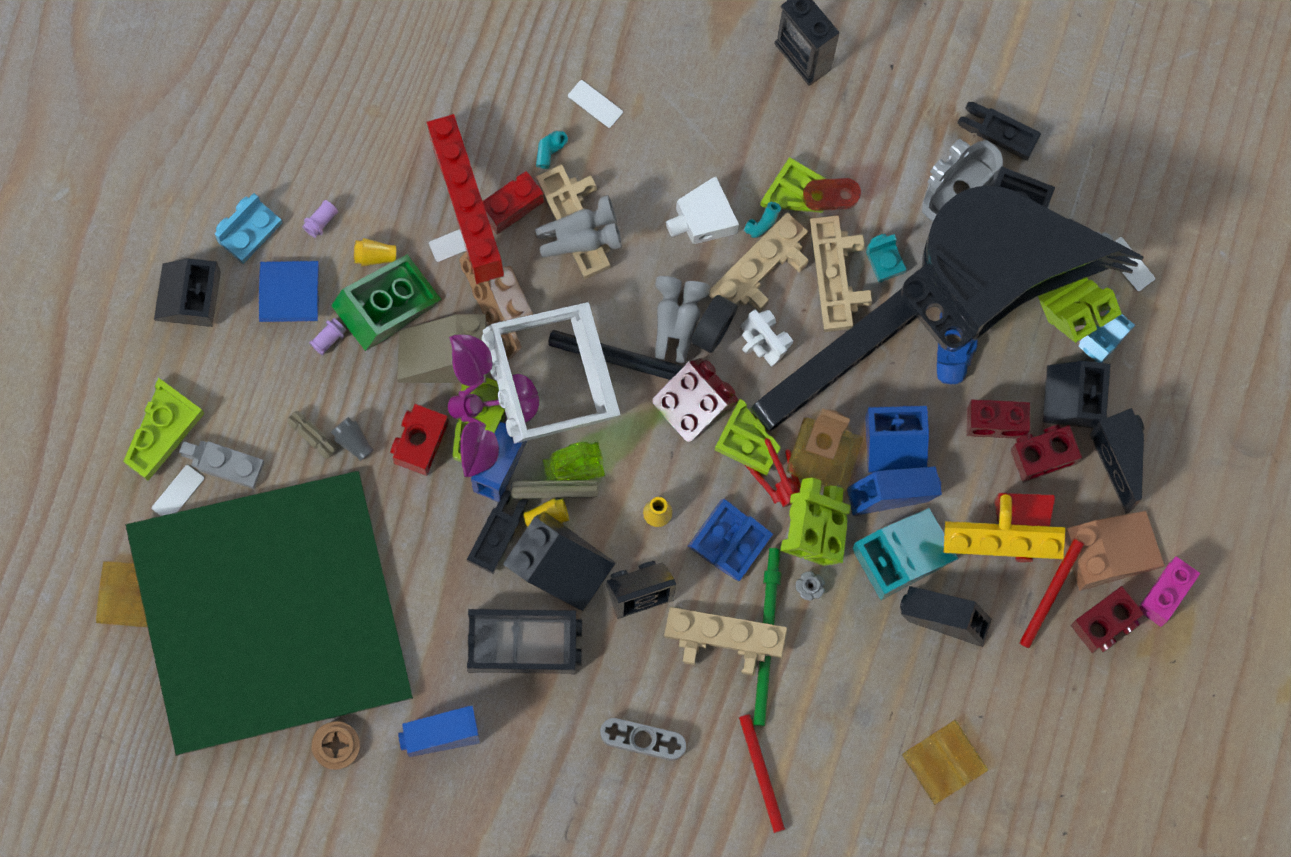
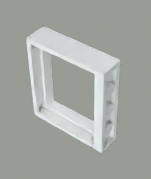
[482,302,620,444]

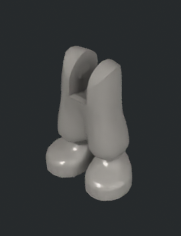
[535,195,622,257]
[655,276,710,363]

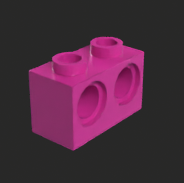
[1139,556,1200,627]

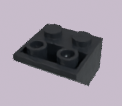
[154,258,221,327]
[1042,361,1111,428]

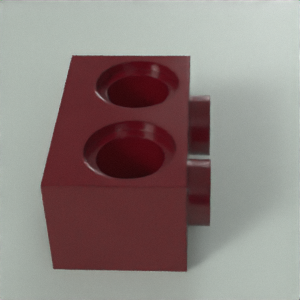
[966,399,1030,439]
[1010,424,1082,482]
[1071,586,1144,654]

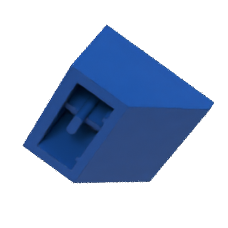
[865,406,929,473]

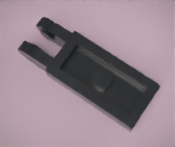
[957,102,1041,161]
[467,489,529,574]

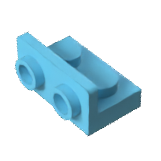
[215,193,282,264]

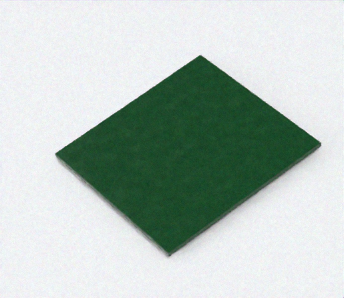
[125,471,413,756]

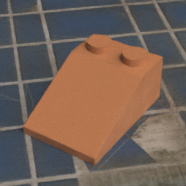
[1064,511,1164,591]

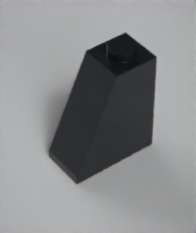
[900,586,992,647]

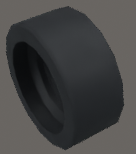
[692,295,738,353]

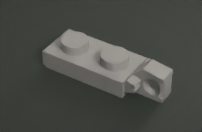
[179,441,264,489]

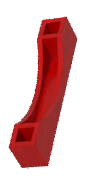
[426,114,504,284]

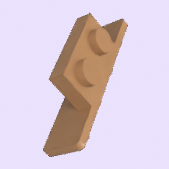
[459,252,533,360]

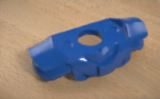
[937,312,978,385]

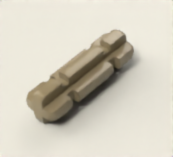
[287,411,337,459]

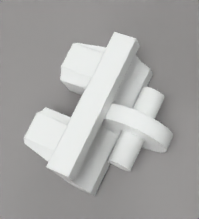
[740,309,793,367]

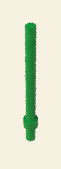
[753,548,782,726]

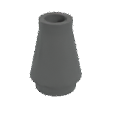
[331,417,373,461]

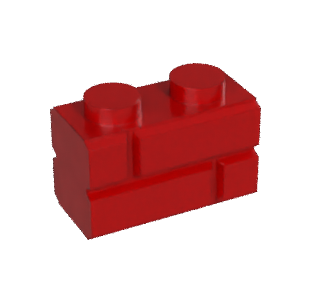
[483,171,544,235]

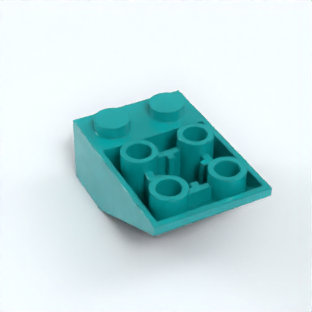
[852,508,958,601]

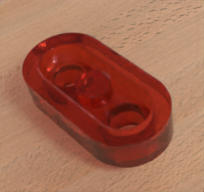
[802,178,861,211]

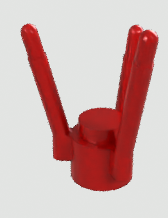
[745,438,801,508]

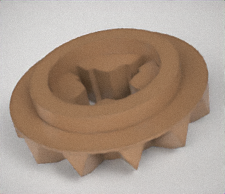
[311,721,360,770]

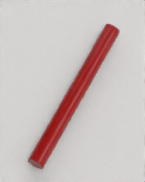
[1019,538,1085,648]
[739,714,785,833]

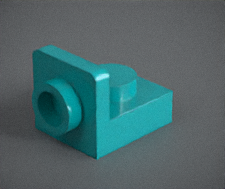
[866,234,906,283]

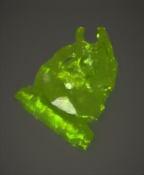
[542,442,606,481]

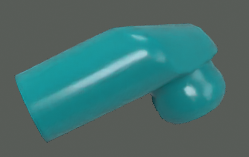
[536,131,568,169]

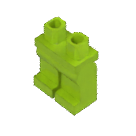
[1038,277,1122,343]
[780,477,851,566]

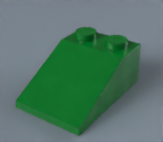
[331,254,441,351]

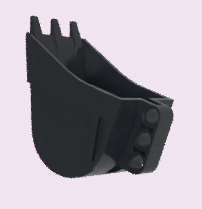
[901,186,1144,352]

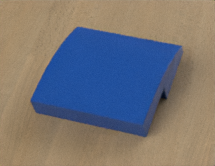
[259,261,319,322]
[688,499,773,581]

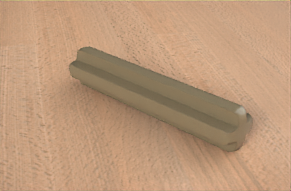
[511,480,598,499]

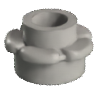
[796,571,825,601]

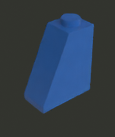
[471,422,528,502]
[847,466,942,516]
[398,705,480,757]

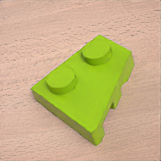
[714,399,781,475]

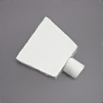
[666,177,739,244]

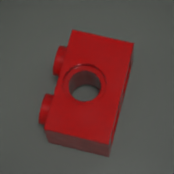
[390,404,449,476]

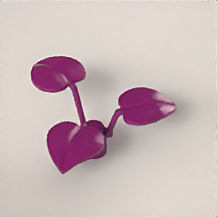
[448,334,539,477]

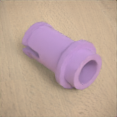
[302,200,338,238]
[309,318,346,356]

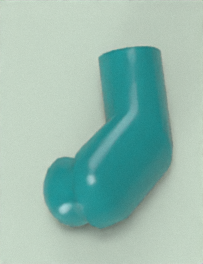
[744,202,781,238]

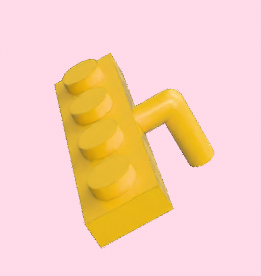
[944,494,1065,559]

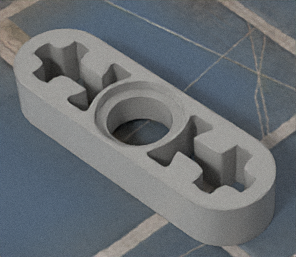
[600,718,686,761]

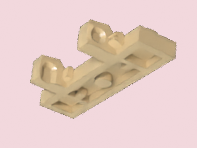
[536,165,611,279]
[708,212,809,312]
[810,215,872,332]
[664,607,788,676]

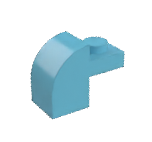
[1078,311,1135,363]

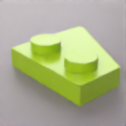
[760,157,838,213]

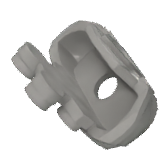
[922,139,1003,221]

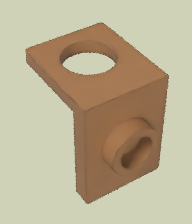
[806,409,850,460]

